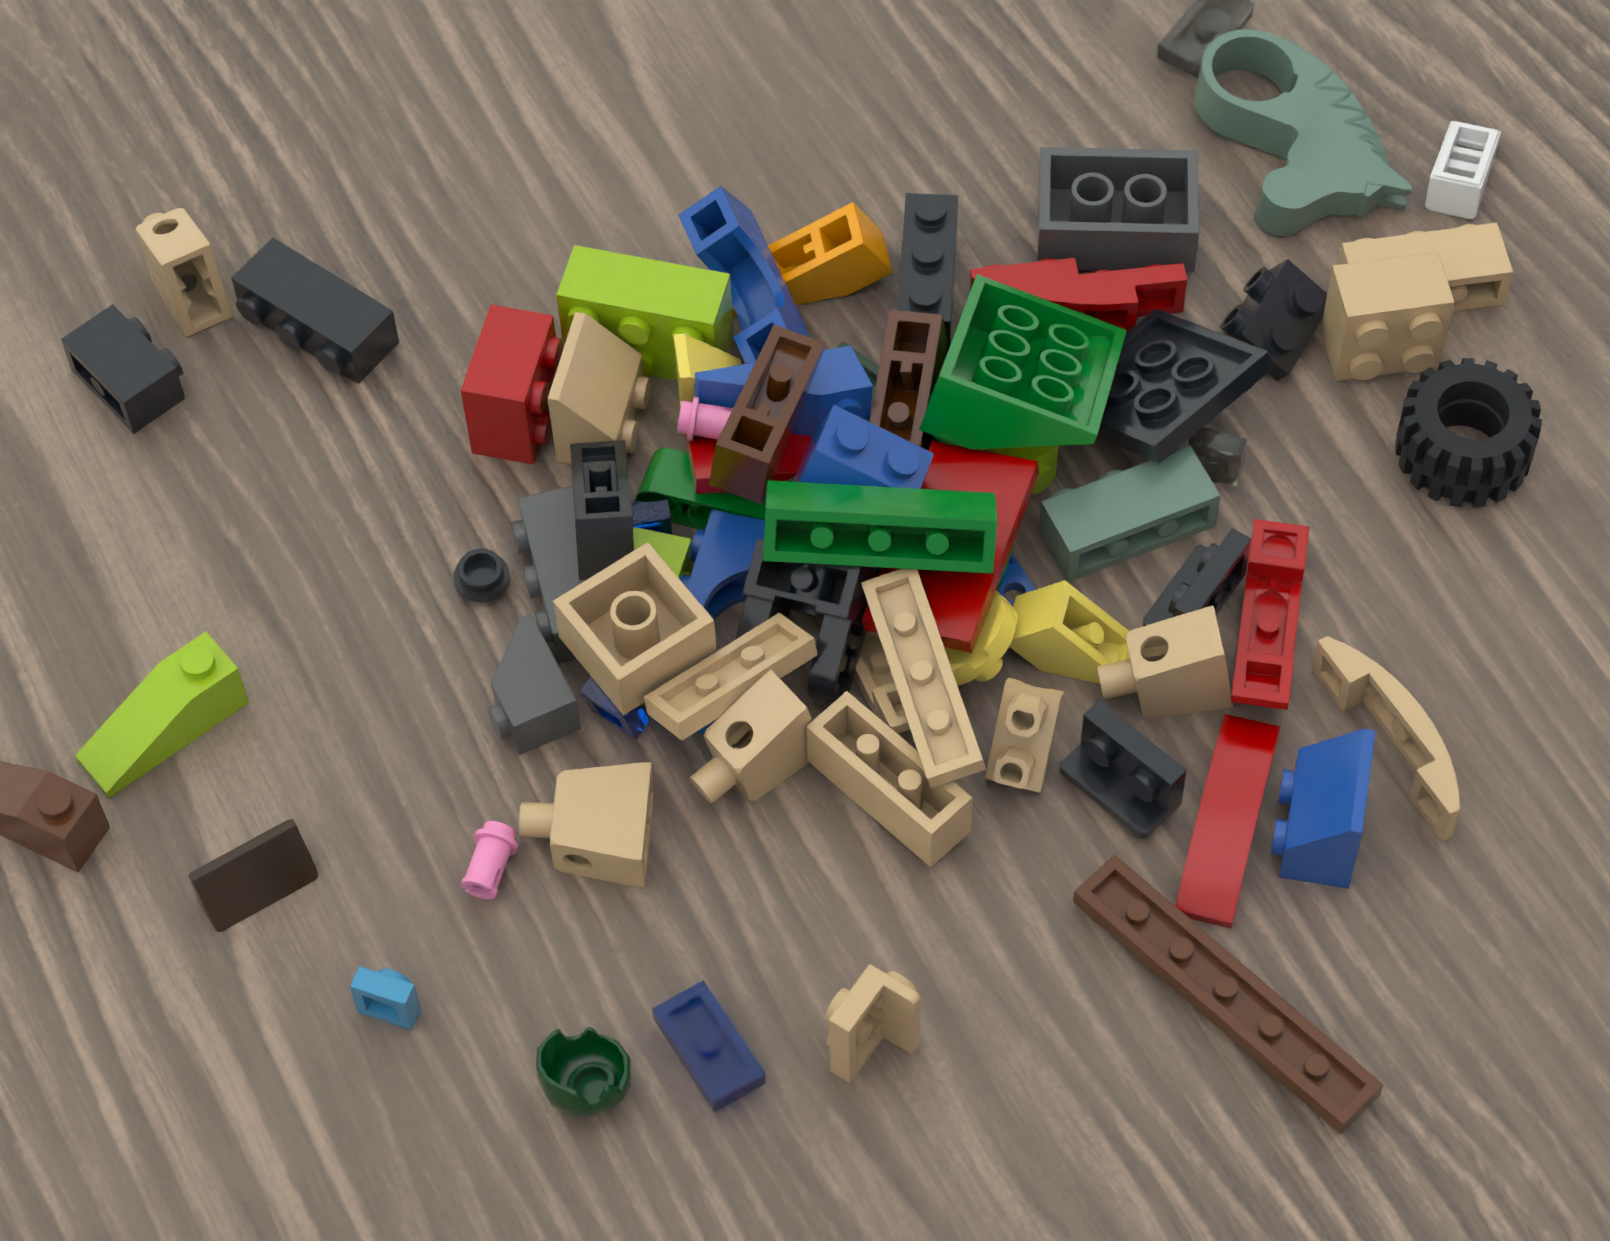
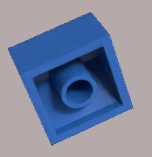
[793,405,934,571]
[1271,729,1376,889]

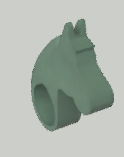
[1194,29,1412,236]

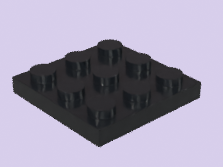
[1097,309,1273,463]

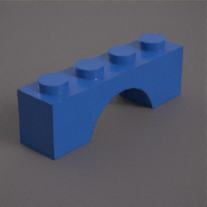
[678,186,811,364]
[655,510,765,734]

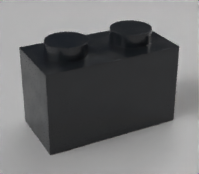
[61,304,185,434]

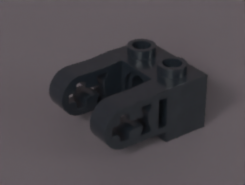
[735,538,880,703]

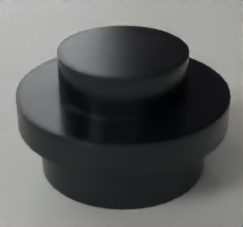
[454,549,510,602]

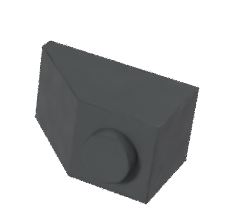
[487,613,581,755]

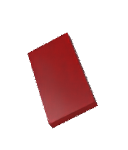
[862,441,1039,653]

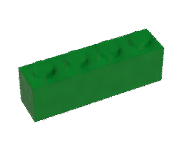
[763,480,997,574]

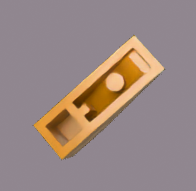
[732,202,893,316]

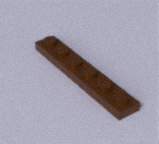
[1073,854,1384,1134]

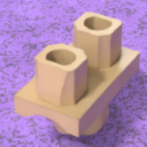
[985,678,1064,793]

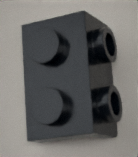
[1220,259,1327,381]

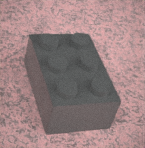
[1037,147,1199,272]

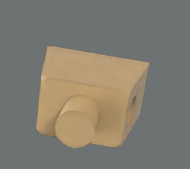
[135,208,233,338]
[1097,606,1234,718]
[689,669,812,804]
[519,762,655,887]

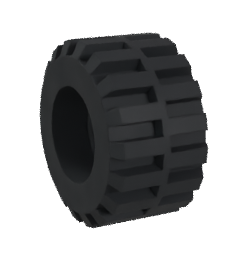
[1395,358,1542,507]

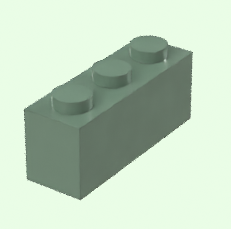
[1039,445,1221,582]

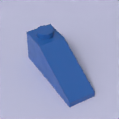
[694,346,873,436]

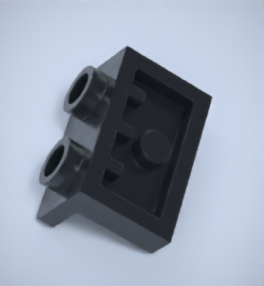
[1142,528,1252,626]
[1059,700,1187,839]

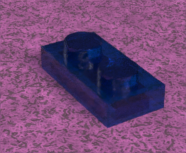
[652,980,766,1113]

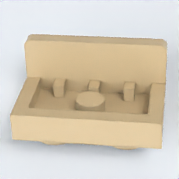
[826,964,921,1083]

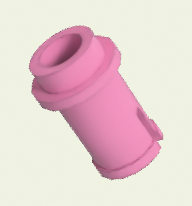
[677,397,733,441]
[460,821,519,900]

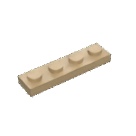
[861,569,986,788]

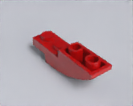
[969,258,1187,332]

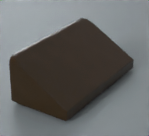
[188,819,318,932]

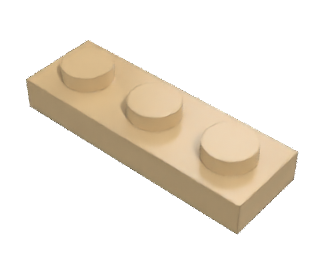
[644,613,817,740]

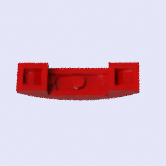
[1230,519,1310,710]
[1176,714,1281,929]

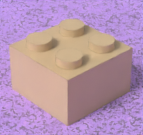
[1321,251,1455,381]
[553,542,717,716]

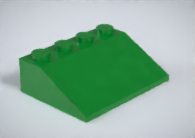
[919,274,1127,449]

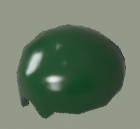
[536,1027,631,1117]

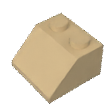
[548,312,652,464]

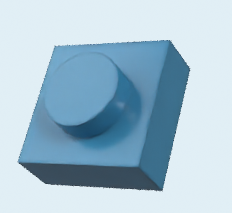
[350,966,421,1030]

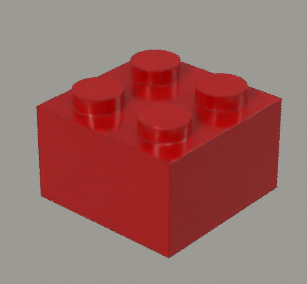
[460,304,563,465]

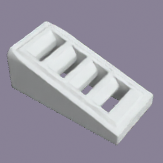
[1425,121,1501,219]

